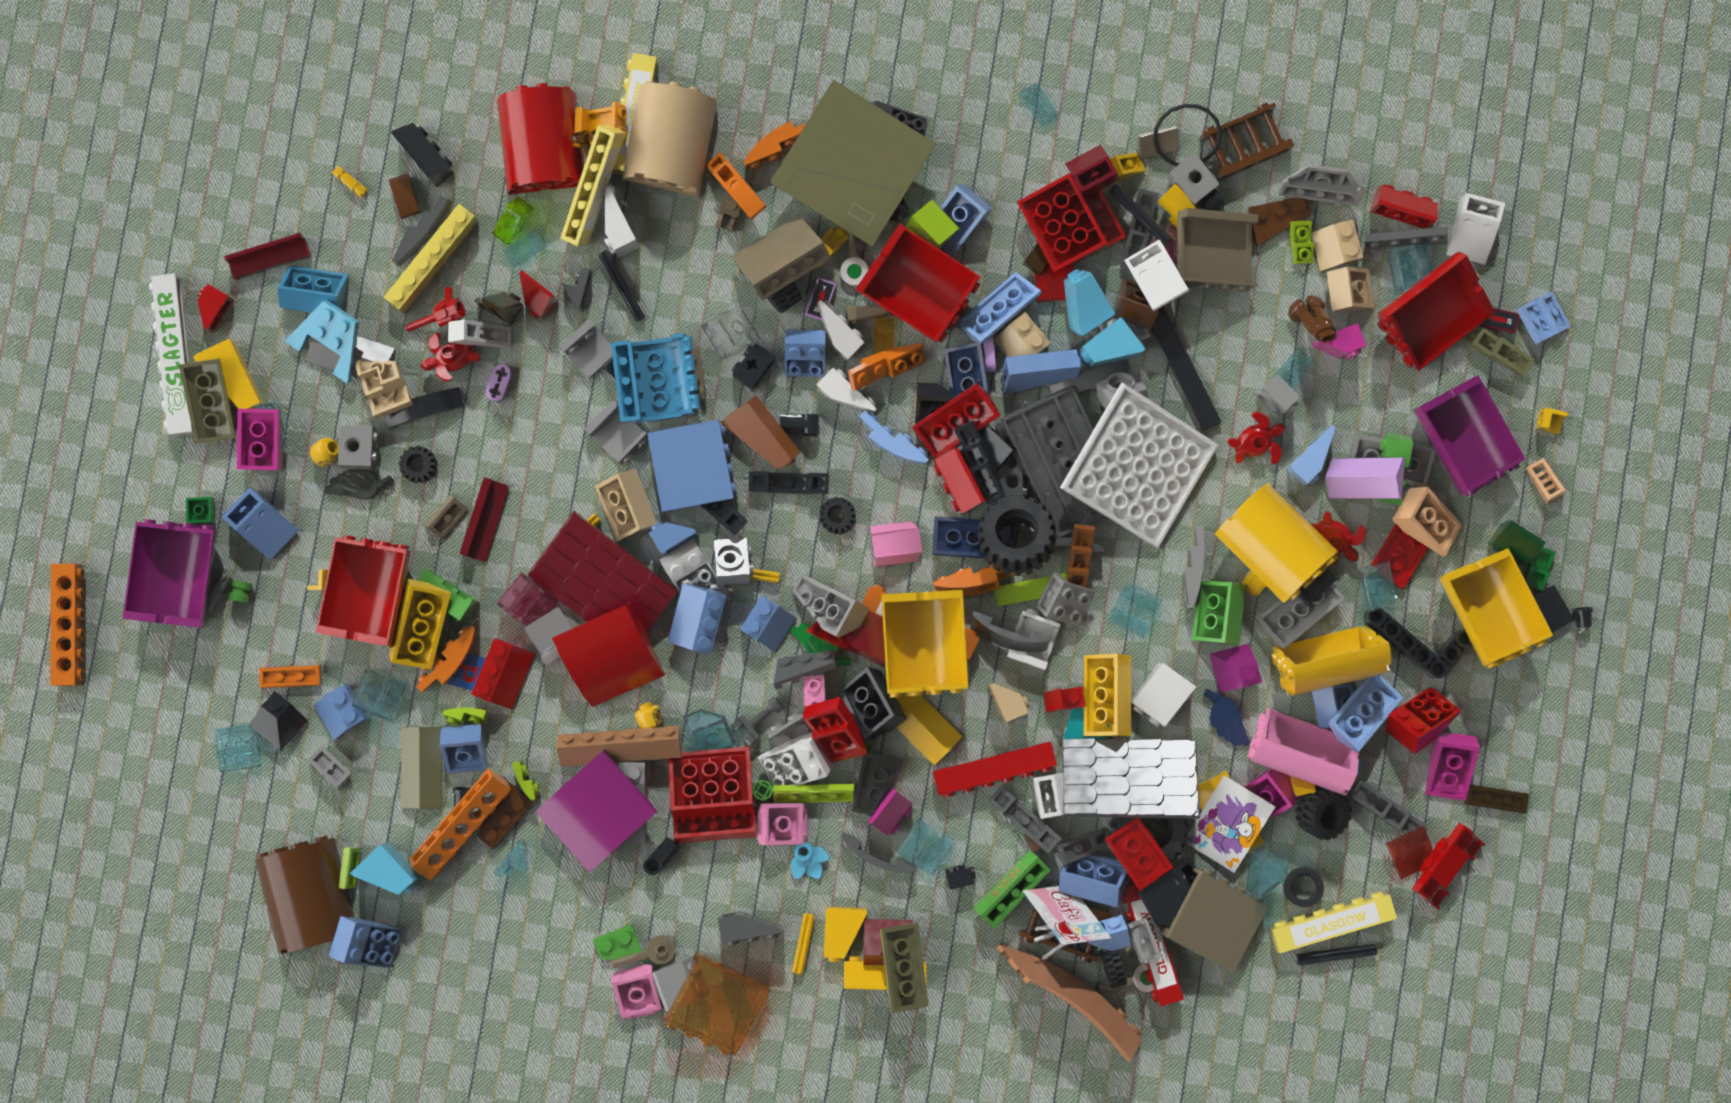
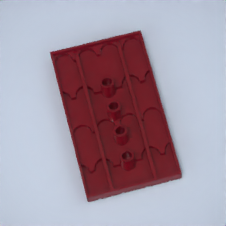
[528,510,677,632]

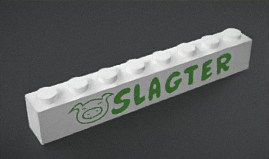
[149,273,193,437]

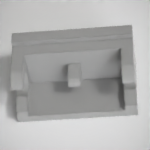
[307,746,352,790]
[1126,917,1162,964]

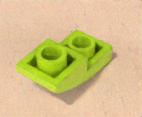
[1290,220,1314,264]
[442,707,489,726]
[512,761,540,800]

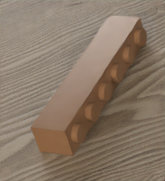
[557,726,683,767]

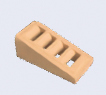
[1526,458,1566,504]

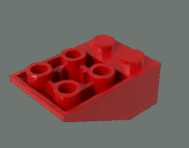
[1385,687,1461,754]

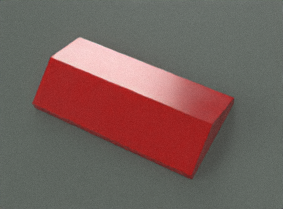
[912,383,1001,459]

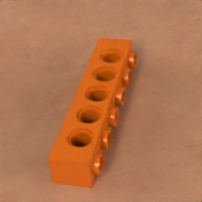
[50,563,84,686]
[409,768,511,881]

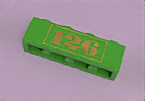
[973,850,1051,929]

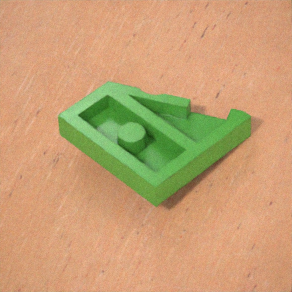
[593,923,646,962]

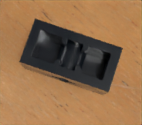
[732,343,776,391]

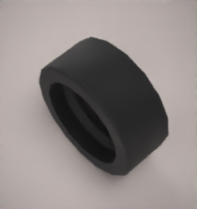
[1283,867,1324,907]

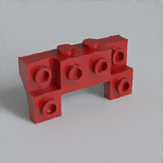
[1412,823,1486,910]

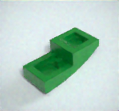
[1525,547,1556,591]

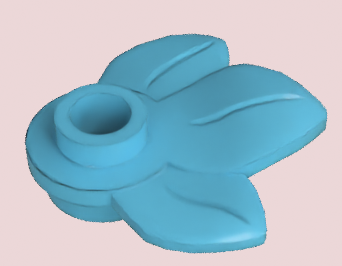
[791,842,829,879]

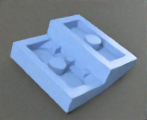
[1516,292,1571,344]

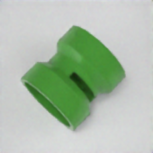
[228,580,253,603]
[753,780,773,800]

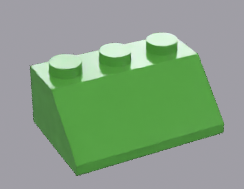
[1192,581,1246,646]

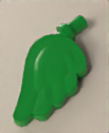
[790,623,851,667]

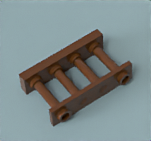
[1199,102,1294,181]
[1018,888,1112,963]

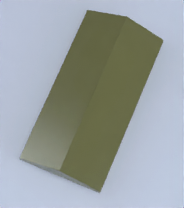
[179,358,236,444]
[401,727,442,809]
[880,923,929,1013]

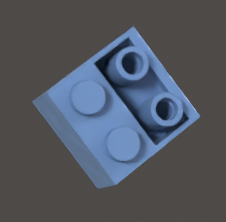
[785,330,826,377]

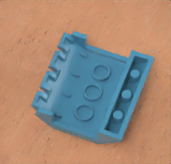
[611,333,701,423]

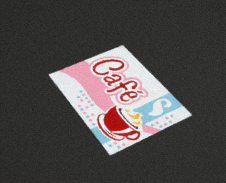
[1023,886,1111,945]

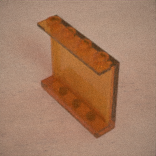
[661,951,771,1056]

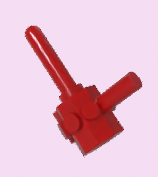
[405,287,466,332]

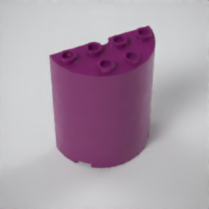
[1413,375,1526,497]
[122,519,217,628]

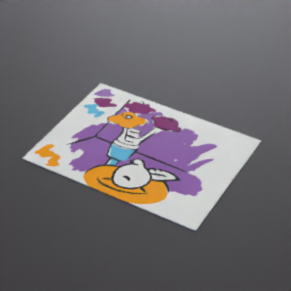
[1187,775,1275,873]

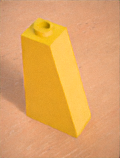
[193,339,265,409]

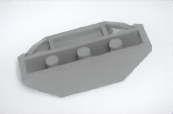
[1279,164,1363,206]

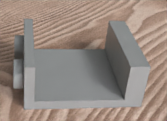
[584,401,648,464]

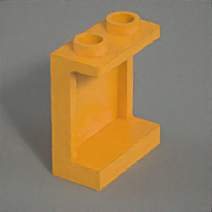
[574,102,627,149]

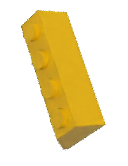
[388,579,451,670]
[1084,654,1131,737]
[844,956,926,990]

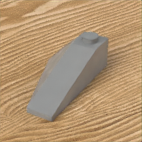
[792,574,870,638]
[615,762,647,844]

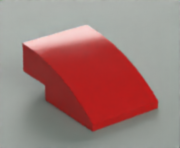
[803,697,867,763]

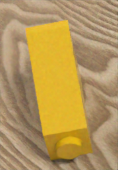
[824,906,867,962]

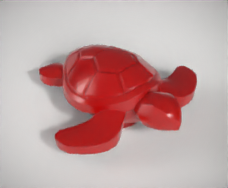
[420,333,481,382]
[1227,411,1286,465]
[1311,511,1366,566]

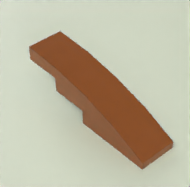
[1065,524,1095,588]

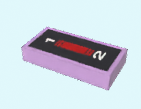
[805,277,837,322]

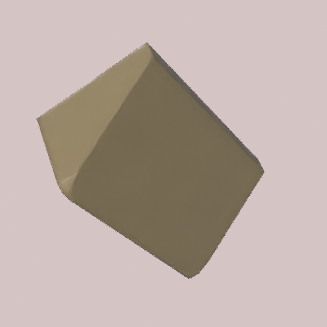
[1138,126,1180,158]
[424,494,468,539]

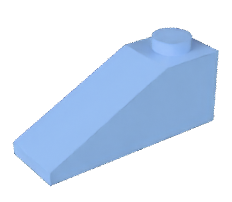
[1287,425,1335,486]

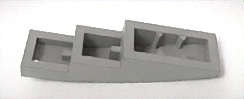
[1182,525,1205,609]

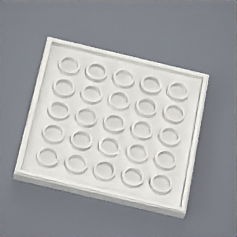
[1060,383,1218,548]

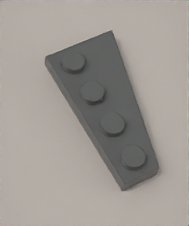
[1365,227,1448,249]

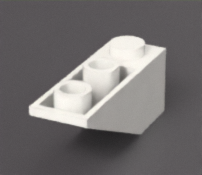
[817,300,864,360]
[816,368,877,414]

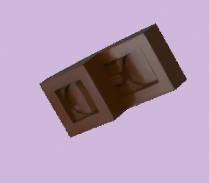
[389,173,421,219]

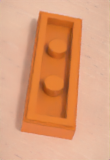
[259,665,322,688]

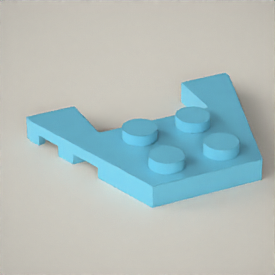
[285,300,359,383]

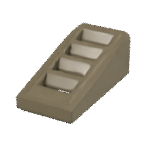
[845,306,888,325]

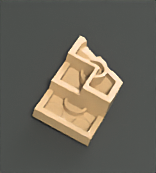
[354,360,413,419]

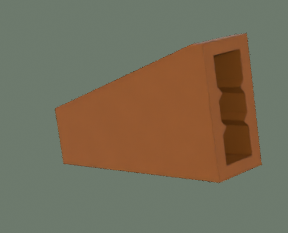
[721,395,800,470]

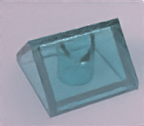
[1358,562,1398,612]

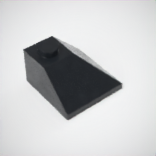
[915,382,956,424]
[249,691,308,751]

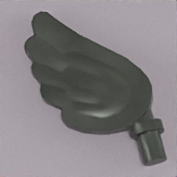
[325,469,394,499]

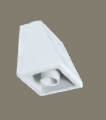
[1131,663,1196,727]

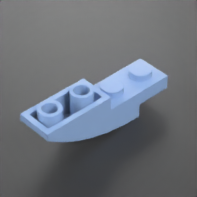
[859,411,929,465]

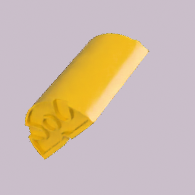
[1215,483,1339,603]
[1439,548,1553,669]
[881,590,968,697]
[1271,625,1391,696]

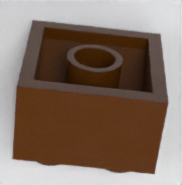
[1112,278,1159,331]

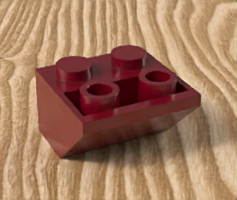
[1065,144,1119,198]

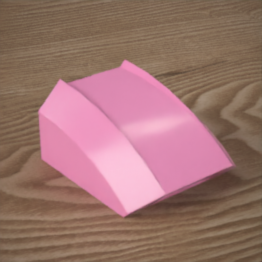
[870,522,922,567]
[757,803,808,845]
[612,964,662,1019]

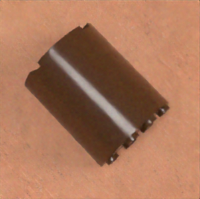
[254,835,355,955]

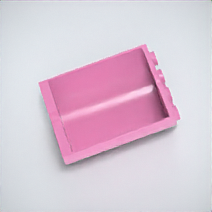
[1247,708,1359,796]

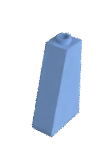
[1001,349,1083,395]

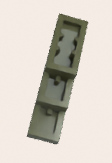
[1460,326,1535,377]

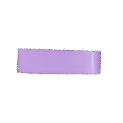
[982,335,996,373]
[486,364,512,402]

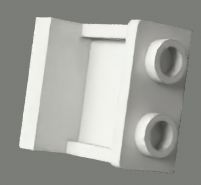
[1006,609,1061,670]

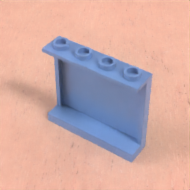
[647,419,737,513]

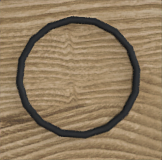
[1153,104,1222,166]

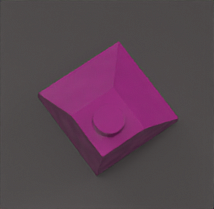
[1209,644,1262,693]

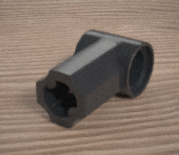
[780,414,819,436]
[643,836,680,875]

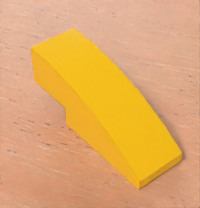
[1158,183,1196,228]

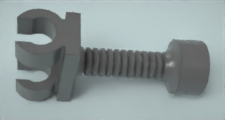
[730,696,784,747]

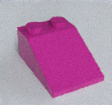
[237,408,284,471]
[1425,731,1480,801]

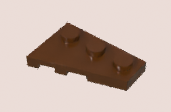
[1248,198,1311,247]
[477,776,534,849]

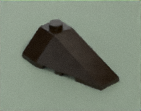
[474,292,524,326]

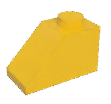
[1110,152,1146,183]

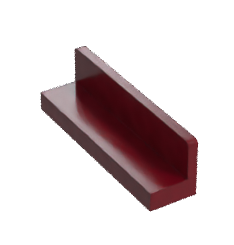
[224,233,311,280]
[459,477,509,562]

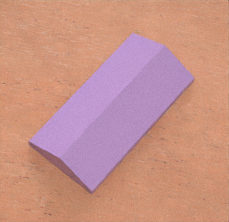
[1325,458,1405,499]

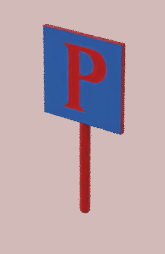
[446,654,485,690]

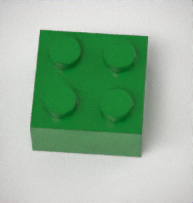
[186,497,215,524]

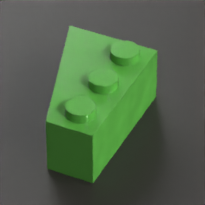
[1377,432,1414,506]
[418,568,479,623]

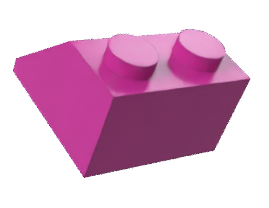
[1312,323,1366,360]
[1244,768,1301,821]
[868,788,913,836]

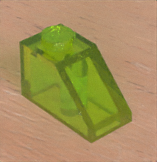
[492,196,534,245]

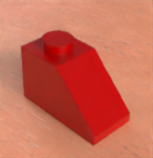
[197,284,234,333]

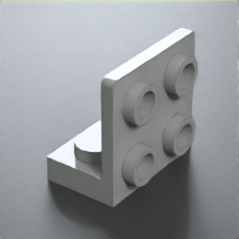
[559,320,612,378]
[1036,572,1095,627]
[525,607,572,666]
[768,712,813,747]

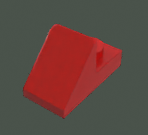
[1043,686,1086,713]

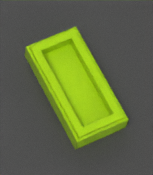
[339,847,361,889]

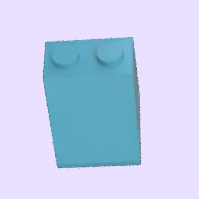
[1064,269,1115,336]
[1079,317,1145,367]
[350,842,422,895]

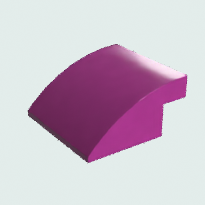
[536,750,658,873]

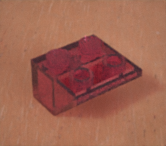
[497,572,559,626]

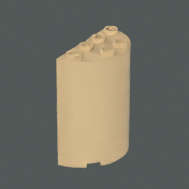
[622,81,717,198]

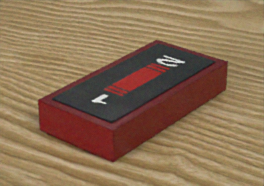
[1479,308,1519,334]

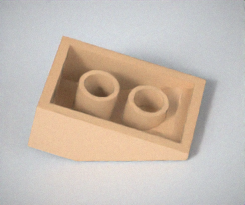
[1393,487,1462,556]

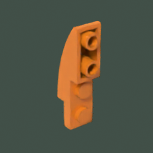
[744,121,806,170]
[706,152,767,220]
[848,344,925,391]
[933,566,1015,596]
[416,626,477,692]

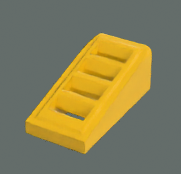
[1241,570,1266,597]

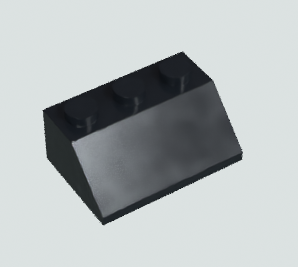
[391,123,455,187]
[839,667,907,740]

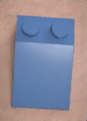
[940,183,993,257]

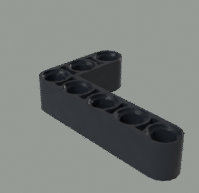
[1364,607,1472,679]

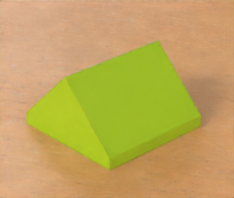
[906,200,960,250]

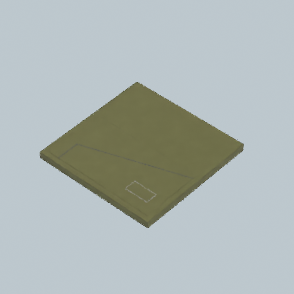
[770,79,936,247]

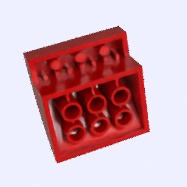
[1017,173,1127,273]
[552,604,665,707]
[669,747,757,844]

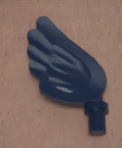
[1203,688,1250,746]

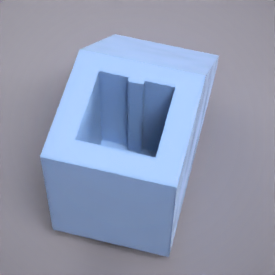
[1088,915,1131,951]

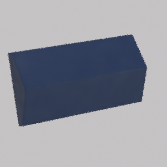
[944,342,990,396]
[932,517,1015,559]

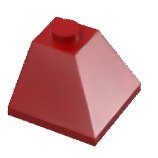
[519,270,558,320]

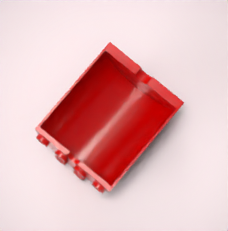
[497,83,583,195]
[855,224,981,343]
[1377,252,1495,372]
[316,535,411,647]

